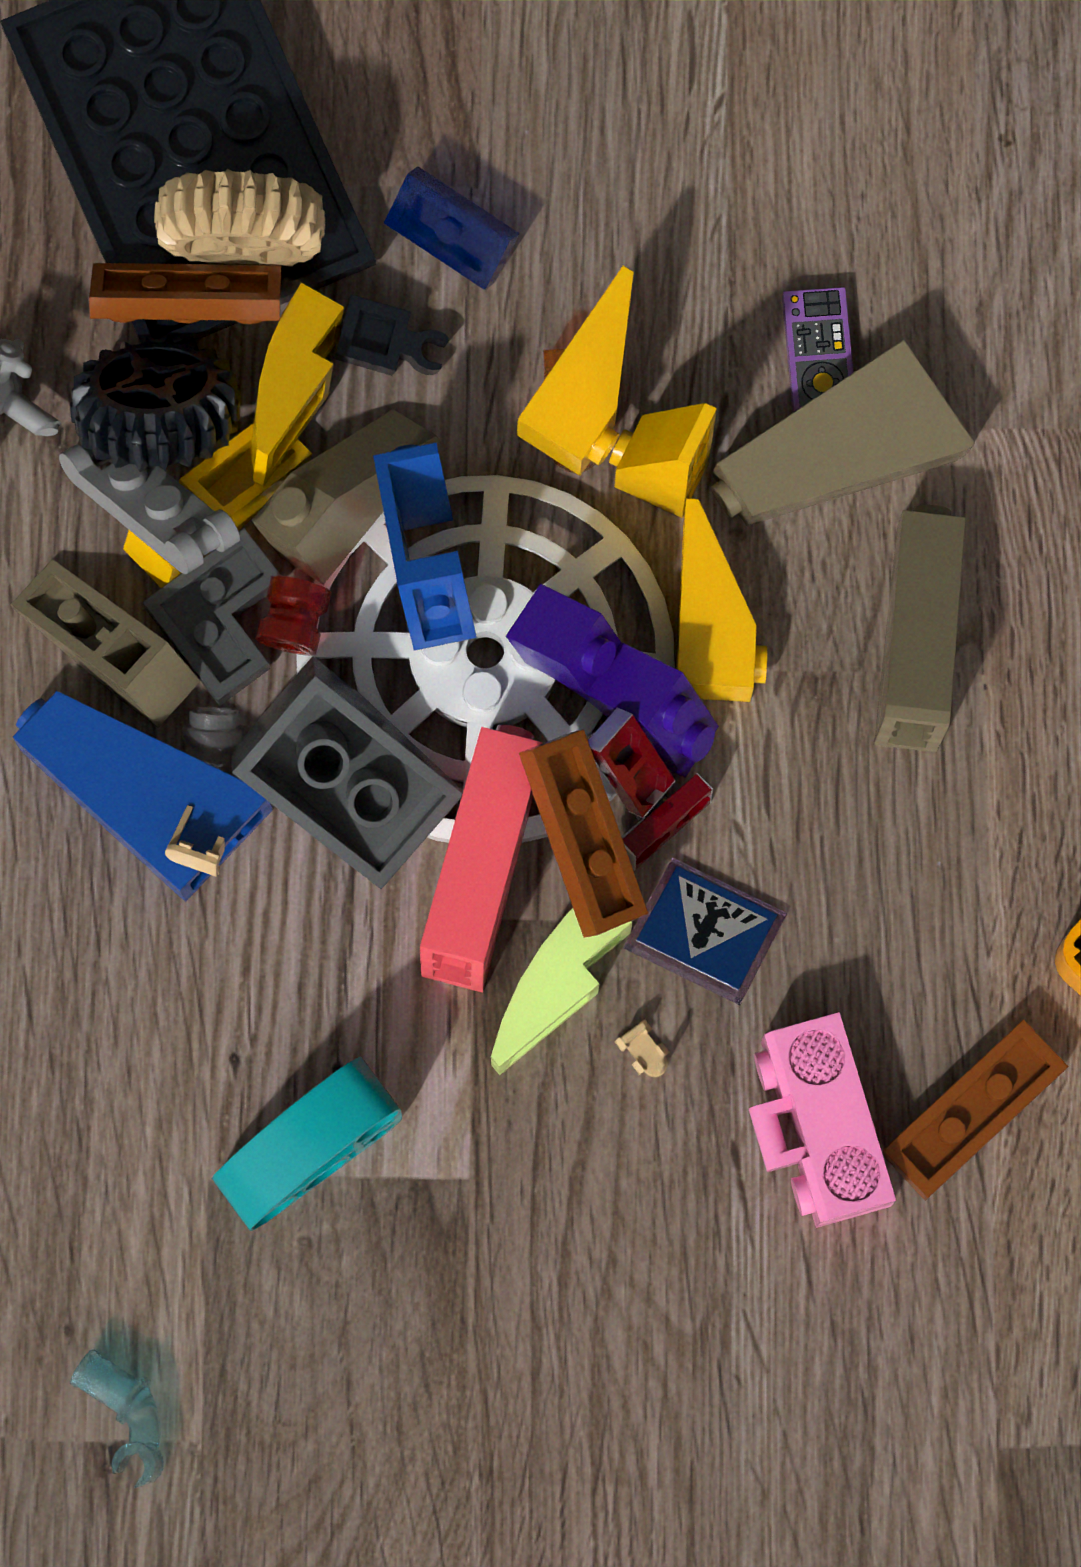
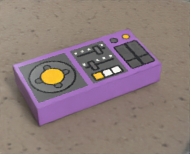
[782,287,853,413]

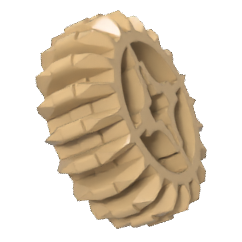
[154,169,325,266]

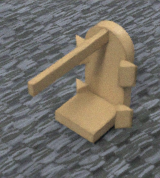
[165,805,225,877]
[614,1019,670,1077]

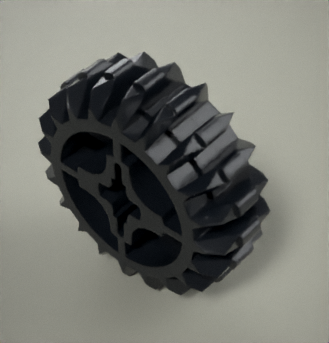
[70,337,241,472]

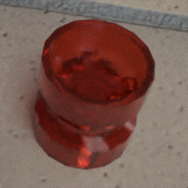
[255,576,332,656]

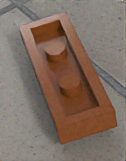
[89,263,281,324]
[519,729,648,938]
[882,1019,1069,1201]

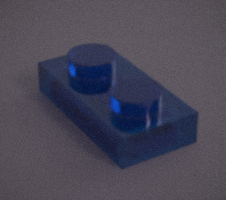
[384,167,520,290]

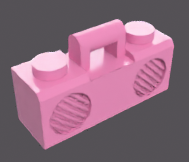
[749,1012,896,1228]

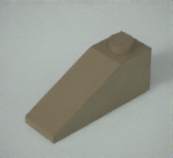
[251,409,441,585]
[11,559,201,728]

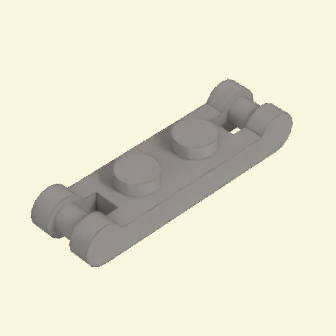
[59,444,240,574]

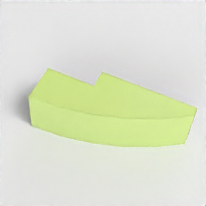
[491,908,632,1075]

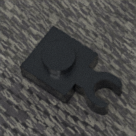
[333,295,449,376]

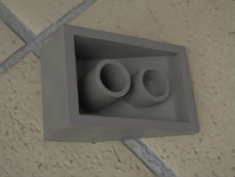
[231,657,463,889]

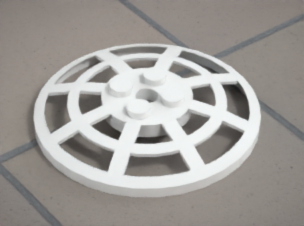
[296,475,675,843]

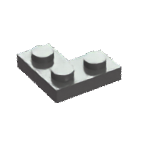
[143,528,283,706]

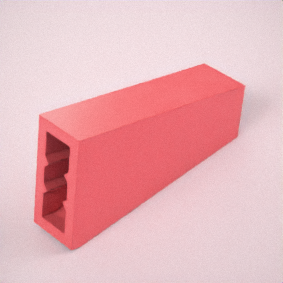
[420,725,543,993]

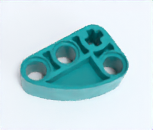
[212,1057,402,1231]

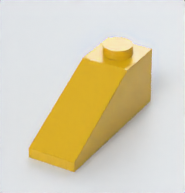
[517,265,634,476]
[609,403,717,518]
[676,499,767,702]

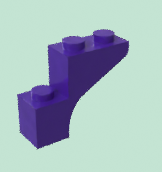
[506,584,719,778]

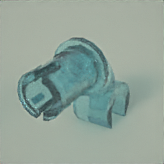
[70,1349,164,1488]

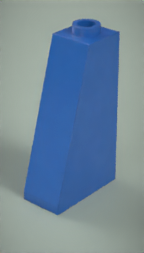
[13,691,273,902]

